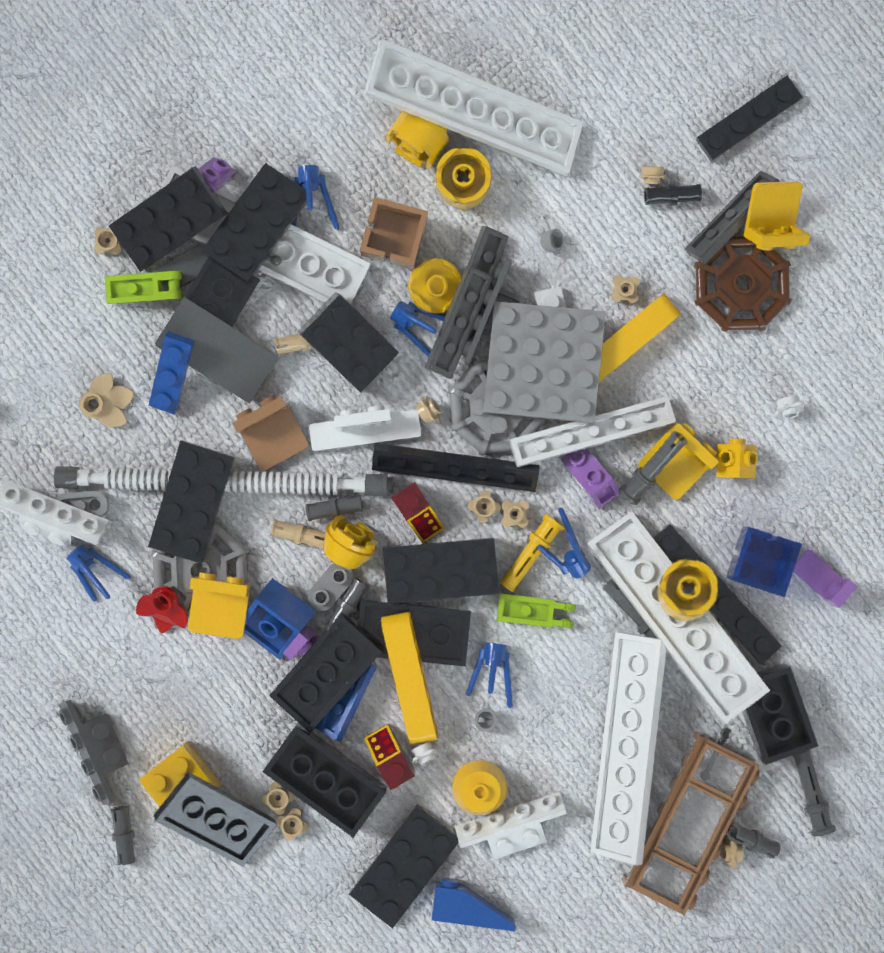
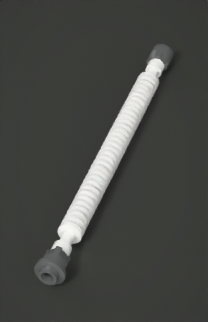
[54,466,393,499]

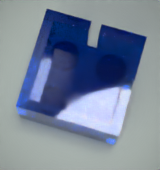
[726,526,802,597]

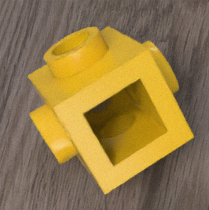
[716,439,758,479]

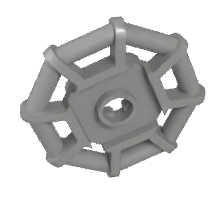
[447,359,547,456]
[150,521,248,618]

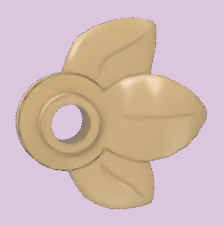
[79,373,134,427]

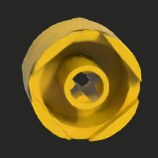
[385,111,449,169]
[436,148,491,210]
[657,560,718,622]

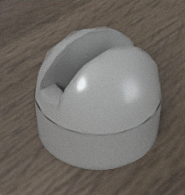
[540,229,564,252]
[474,709,497,732]

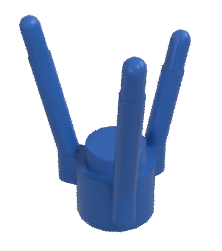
[292,165,339,230]
[390,301,446,357]
[537,507,591,578]
[66,545,131,602]
[466,642,513,708]

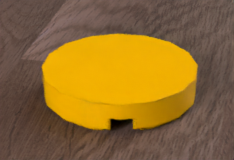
[408,258,461,314]

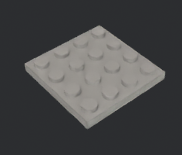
[483,301,606,423]

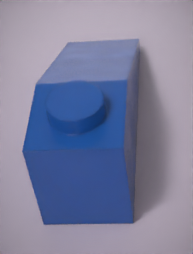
[432,878,516,932]

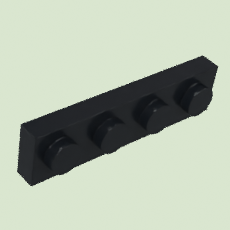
[695,75,803,162]

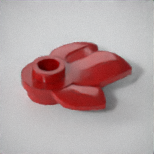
[136,586,188,633]

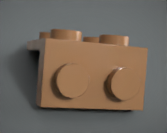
[232,395,309,471]

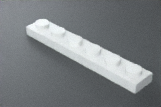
[509,396,676,467]

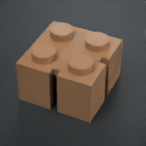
[360,197,429,269]

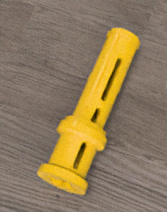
[499,513,565,592]

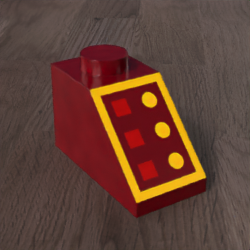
[391,482,445,544]
[364,724,415,790]

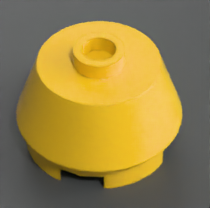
[323,515,378,569]
[452,760,507,816]

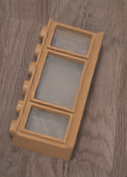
[621,732,760,916]

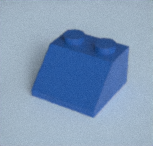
[244,578,317,660]

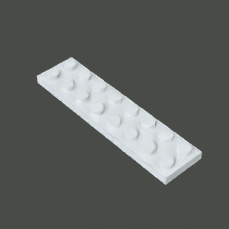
[363,39,583,176]
[161,166,371,305]
[587,511,770,725]
[590,632,667,865]

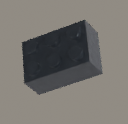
[297,292,399,393]
[742,663,818,765]

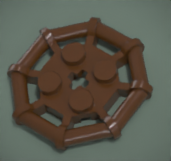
[694,237,792,332]

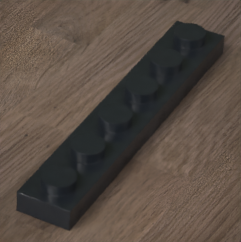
[372,443,540,492]
[653,524,782,665]

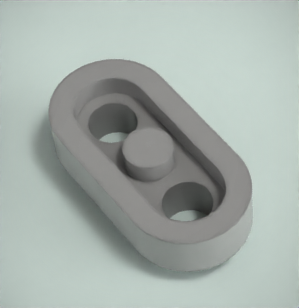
[55,491,110,517]
[308,563,354,611]

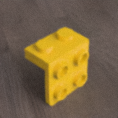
[744,181,810,251]
[638,423,719,500]
[188,572,251,639]

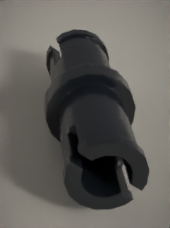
[644,183,702,206]

